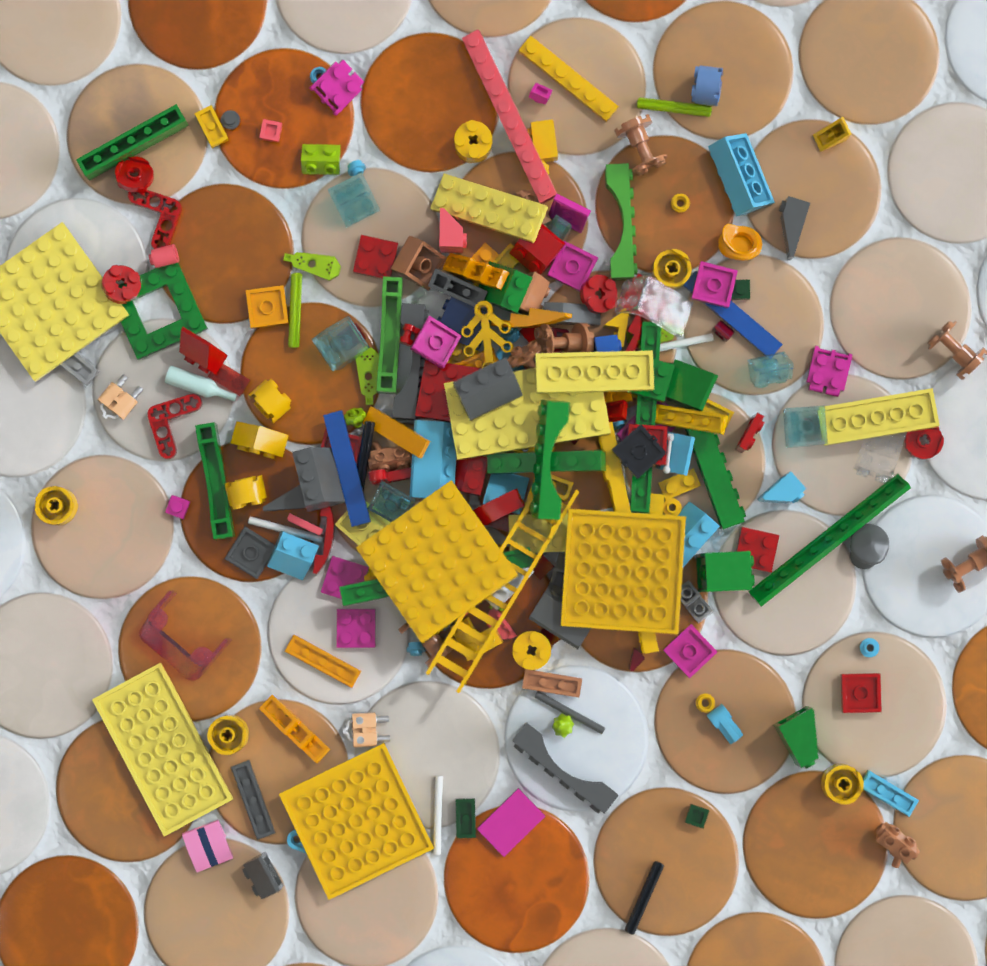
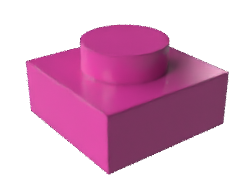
[528,83,553,105]
[165,495,191,519]

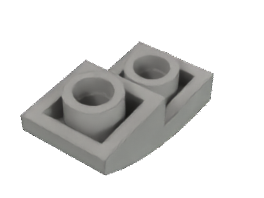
[681,580,713,624]

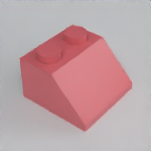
[439,208,467,253]

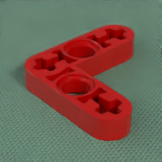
[128,190,182,249]
[147,394,202,459]
[368,468,411,486]

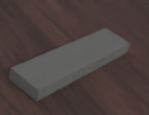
[231,760,276,840]

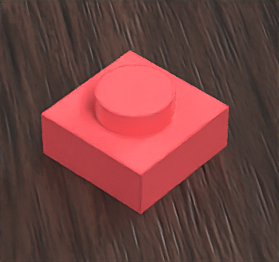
[259,119,283,143]

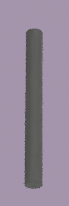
[534,691,605,734]

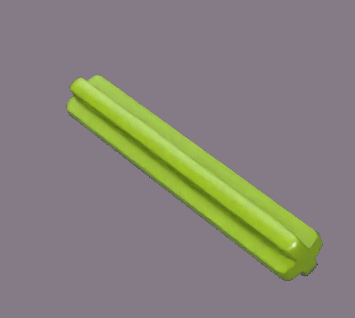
[637,97,712,117]
[288,273,302,348]

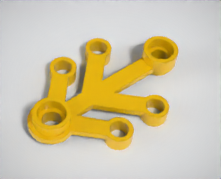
[461,301,514,368]

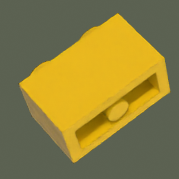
[527,119,558,162]

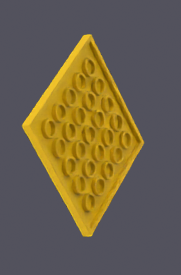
[356,480,519,644]
[561,509,686,634]
[279,743,434,900]

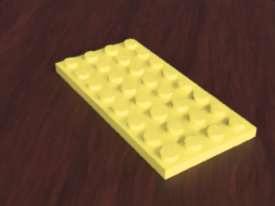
[444,368,611,460]
[92,662,233,836]

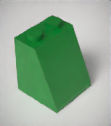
[478,261,533,313]
[665,359,718,411]
[696,551,755,592]
[773,706,819,769]

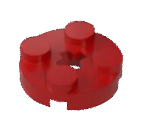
[115,156,154,193]
[101,265,141,304]
[580,275,618,314]
[904,427,944,460]

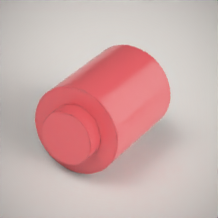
[149,244,179,268]

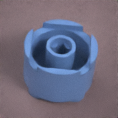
[691,65,723,106]

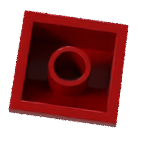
[509,224,566,275]
[179,327,228,375]
[455,456,487,497]

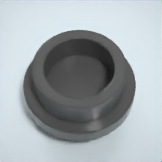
[221,110,240,130]

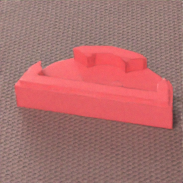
[287,513,324,536]
[487,608,517,639]

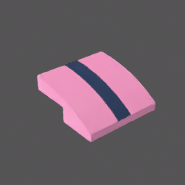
[182,819,233,872]

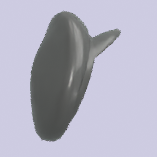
[850,524,889,569]

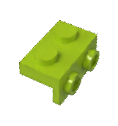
[301,144,341,175]

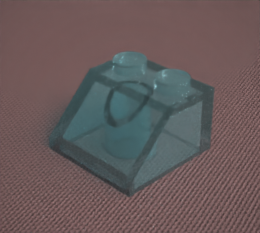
[311,316,370,371]
[747,352,794,388]
[783,405,828,448]
[368,481,416,522]

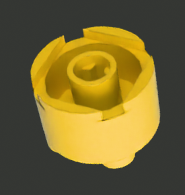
[454,120,492,163]
[652,249,692,290]
[248,379,291,424]
[224,475,267,510]
[35,486,78,526]
[512,631,551,670]
[207,715,249,755]
[821,763,864,804]

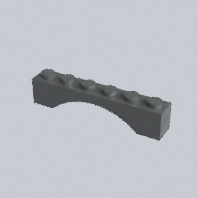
[392,303,429,420]
[512,722,619,814]

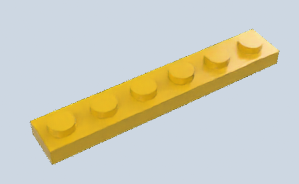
[519,36,619,122]

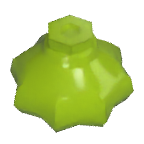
[344,408,366,428]
[552,713,574,738]

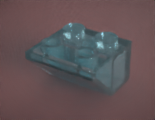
[328,172,380,227]

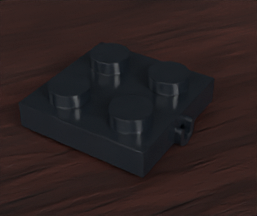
[611,424,667,479]

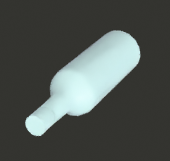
[165,365,237,402]

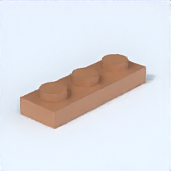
[522,669,582,698]

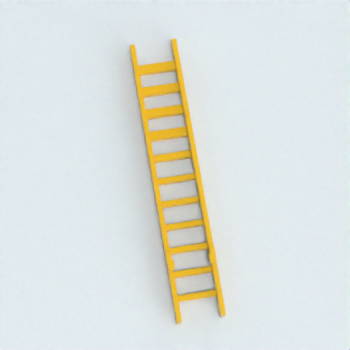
[598,422,659,654]
[426,490,579,693]

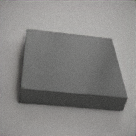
[225,526,275,579]

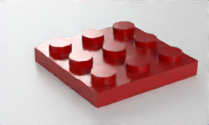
[415,360,482,422]

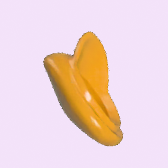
[718,224,762,261]

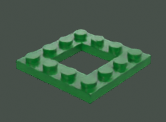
[118,263,208,360]

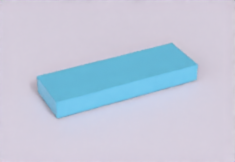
[863,770,919,817]

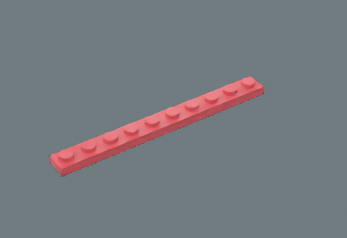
[462,29,557,204]

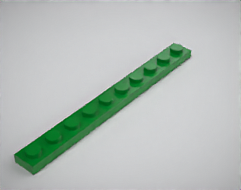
[630,322,662,514]
[749,474,911,607]
[339,547,533,607]

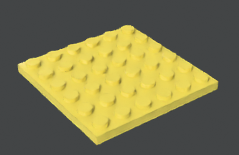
[0,222,129,382]

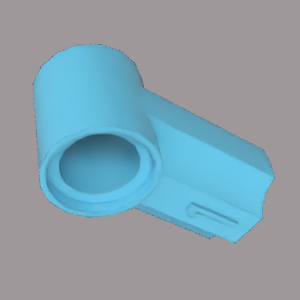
[706,704,744,745]

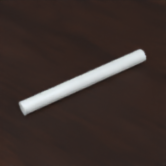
[637,333,714,352]
[248,516,324,543]
[433,776,443,855]

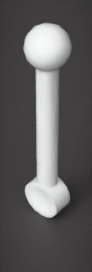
[663,433,674,474]

